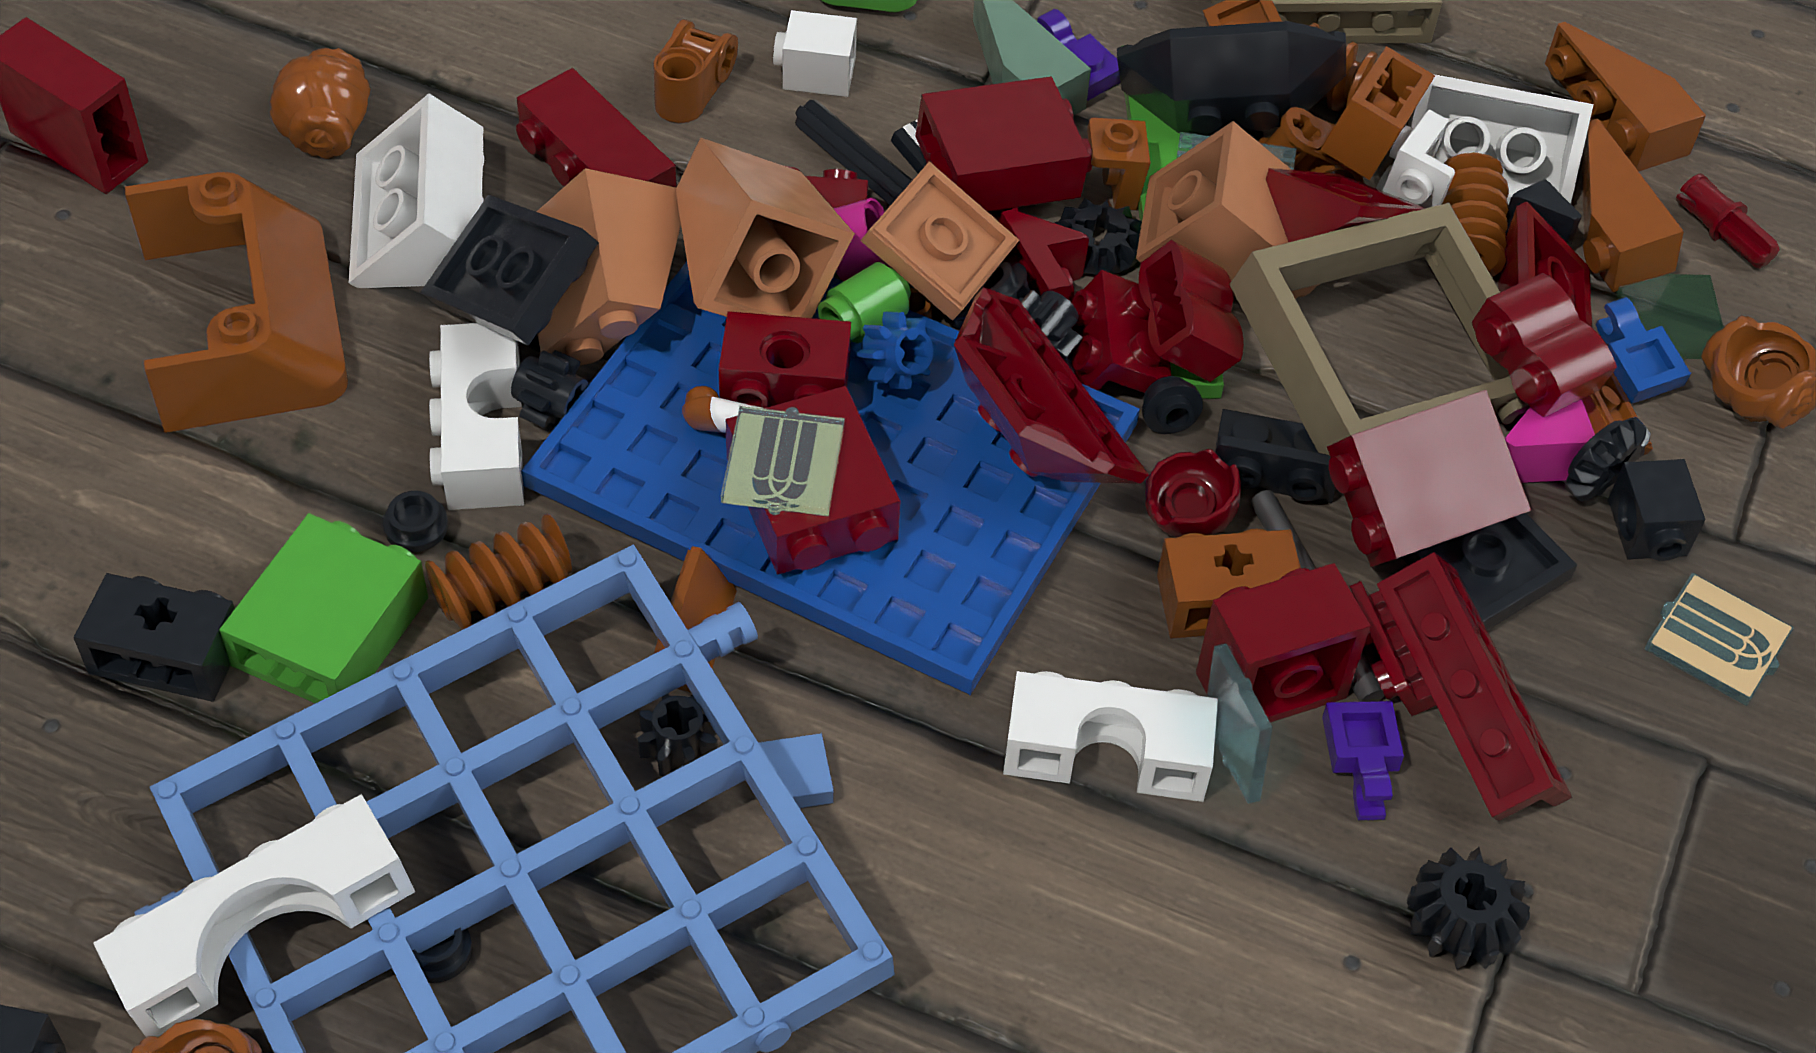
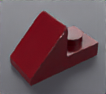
[1000,209,1089,301]

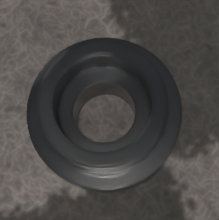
[1142,376,1203,434]

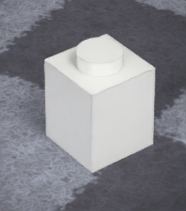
[773,10,857,97]

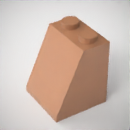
[1136,121,1320,299]
[675,138,855,318]
[536,168,681,365]

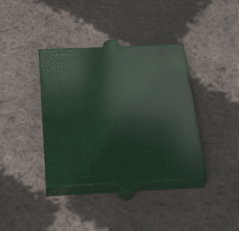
[1616,274,1724,361]

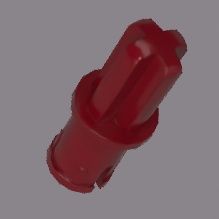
[1676,173,1780,269]

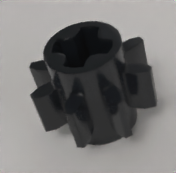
[1019,290,1082,359]
[511,350,588,429]
[637,694,718,777]

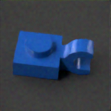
[1596,297,1691,404]

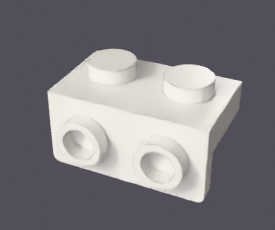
[1376,110,1455,208]

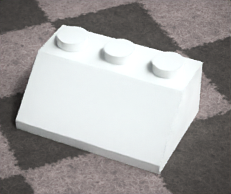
[1408,74,1594,205]
[348,93,485,288]

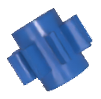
[857,311,937,389]

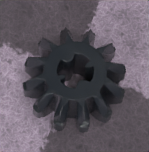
[1407,847,1530,970]

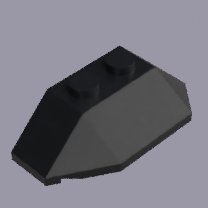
[1117,21,1346,135]

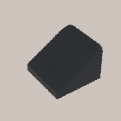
[1505,179,1582,247]

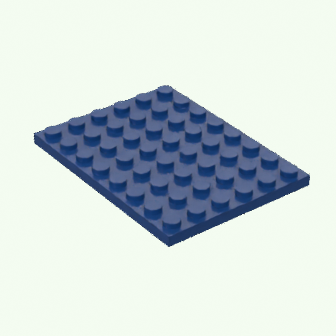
[521,261,1140,695]

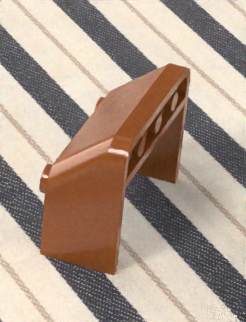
[125,172,348,433]

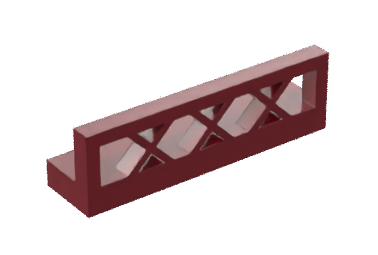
[1377,552,1573,821]

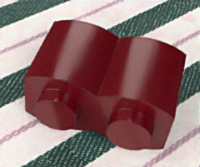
[1139,240,1244,382]
[1471,273,1617,417]

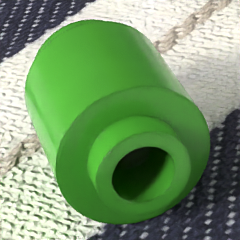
[818,262,911,343]

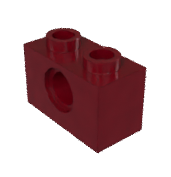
[719,311,851,408]

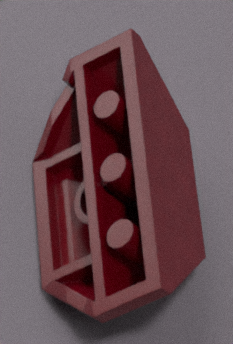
[954,287,1149,484]

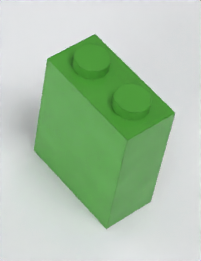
[219,513,428,704]

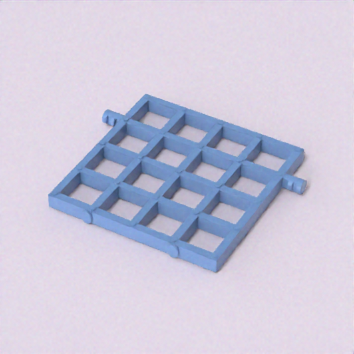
[134,544,895,1053]

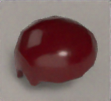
[1145,449,1241,538]

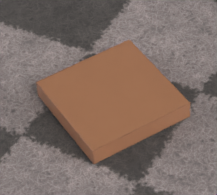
[860,161,1019,321]

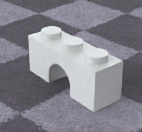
[429,323,524,510]
[1003,671,1218,802]

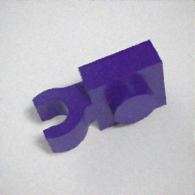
[1037,9,1121,101]
[1322,701,1404,820]

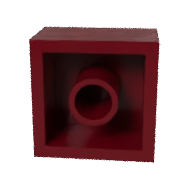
[1196,563,1371,736]

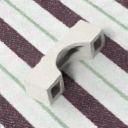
[93,794,415,1038]

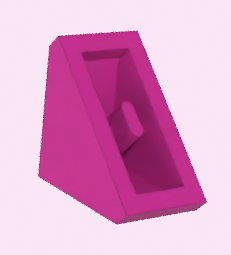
[1505,399,1595,483]

